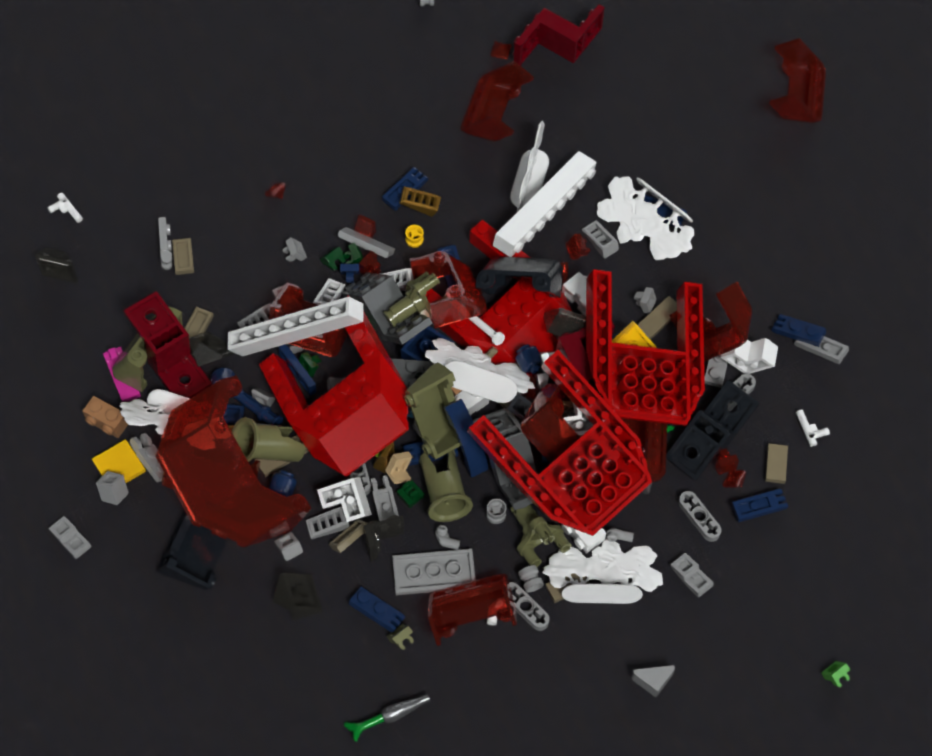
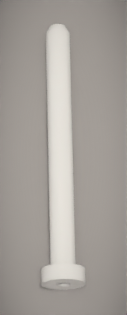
[444,293,505,346]

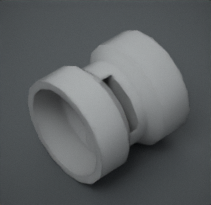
[486,498,507,524]
[518,565,544,593]

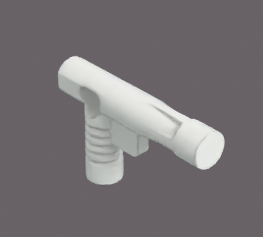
[47,193,83,223]
[796,410,830,447]

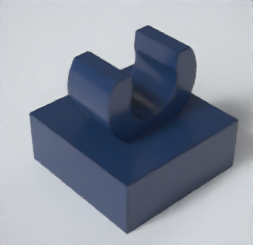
[340,264,360,283]

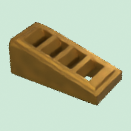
[399,186,441,217]
[373,442,395,473]

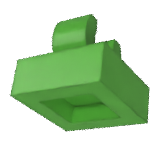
[821,661,850,687]

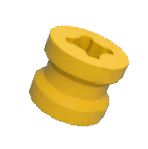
[405,225,424,248]

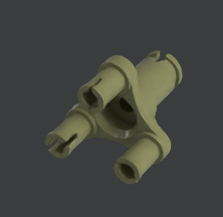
[383,271,452,327]
[510,504,572,567]

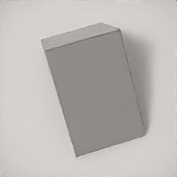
[632,665,675,697]

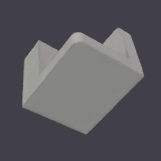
[96,471,129,505]

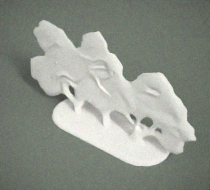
[510,120,549,212]
[597,176,694,260]
[425,338,535,403]
[120,389,231,450]
[542,539,663,604]

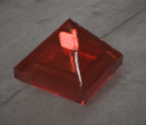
[491,41,512,60]
[264,182,286,199]
[723,470,746,488]

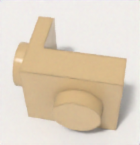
[385,451,412,484]

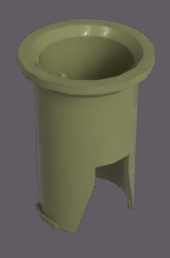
[230,417,306,463]
[419,450,473,522]

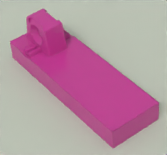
[103,347,141,402]

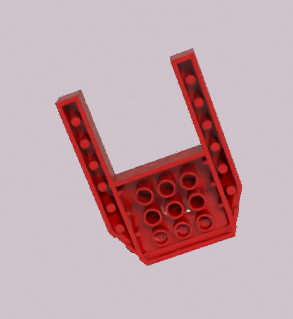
[426,219,580,380]
[586,269,705,426]
[259,295,409,477]
[467,350,652,536]

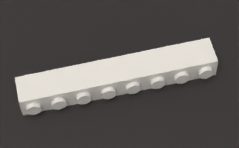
[493,151,597,257]
[228,297,363,356]

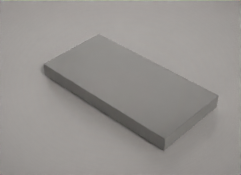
[392,548,476,595]

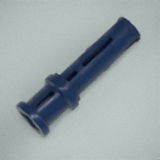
[231,386,283,426]

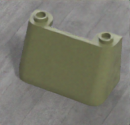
[112,307,182,392]
[404,362,460,460]

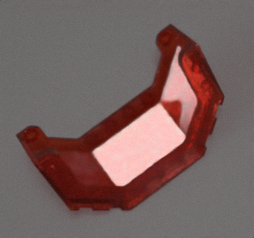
[155,375,311,548]

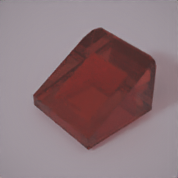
[354,215,376,238]

